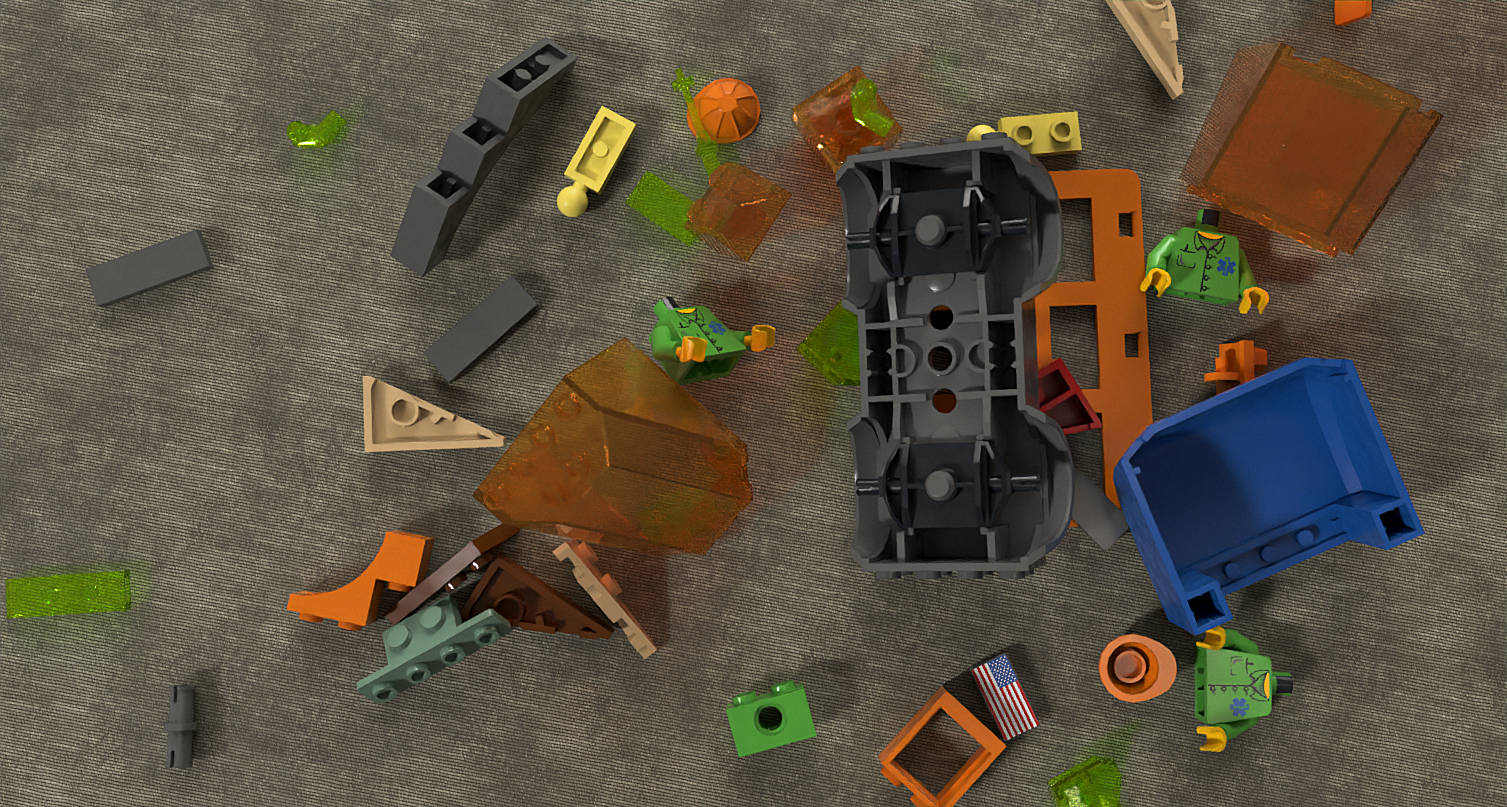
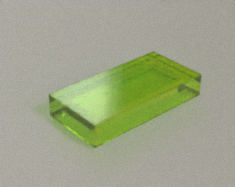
[625,170,712,248]

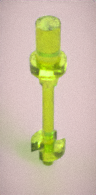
[671,68,724,181]

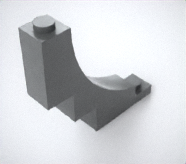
[390,37,578,277]

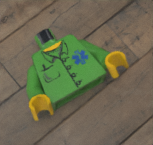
[1140,209,1269,314]
[649,296,776,386]
[1195,626,1293,752]

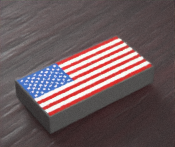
[968,651,1041,742]

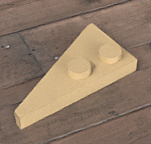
[1105,0,1184,100]
[363,376,506,453]
[552,539,658,659]

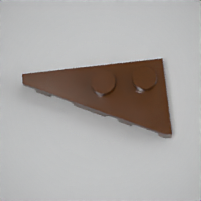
[384,518,521,626]
[460,552,615,640]

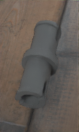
[164,685,198,768]

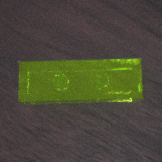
[5,570,131,619]

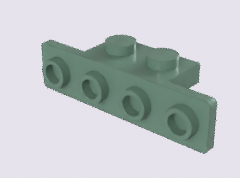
[356,595,512,704]

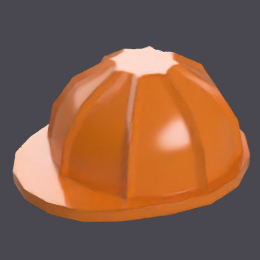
[686,78,761,144]
[1098,633,1177,703]

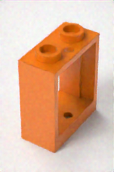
[878,685,1007,807]

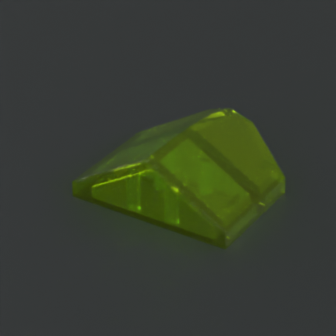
[796,300,860,386]
[1047,755,1121,807]

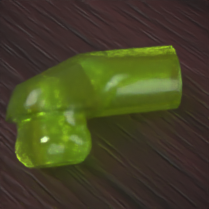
[850,78,895,138]
[286,109,348,149]

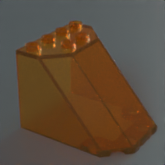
[472,337,754,555]

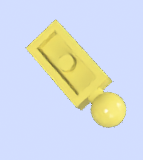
[557,106,637,217]
[966,111,1082,157]

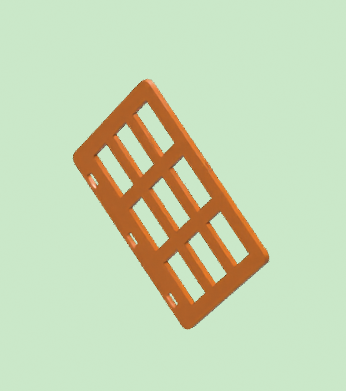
[932,169,1153,527]

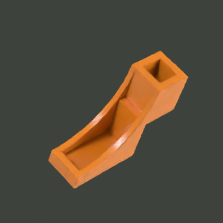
[287,530,434,631]

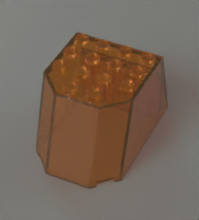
[1179,43,1444,258]

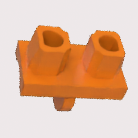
[1204,340,1267,395]

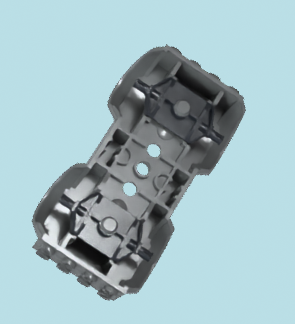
[836,132,1075,579]

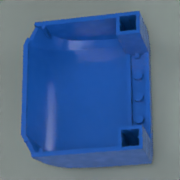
[1113,357,1425,636]

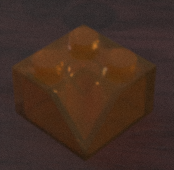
[791,65,903,176]
[683,162,792,262]

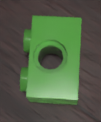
[726,680,817,758]

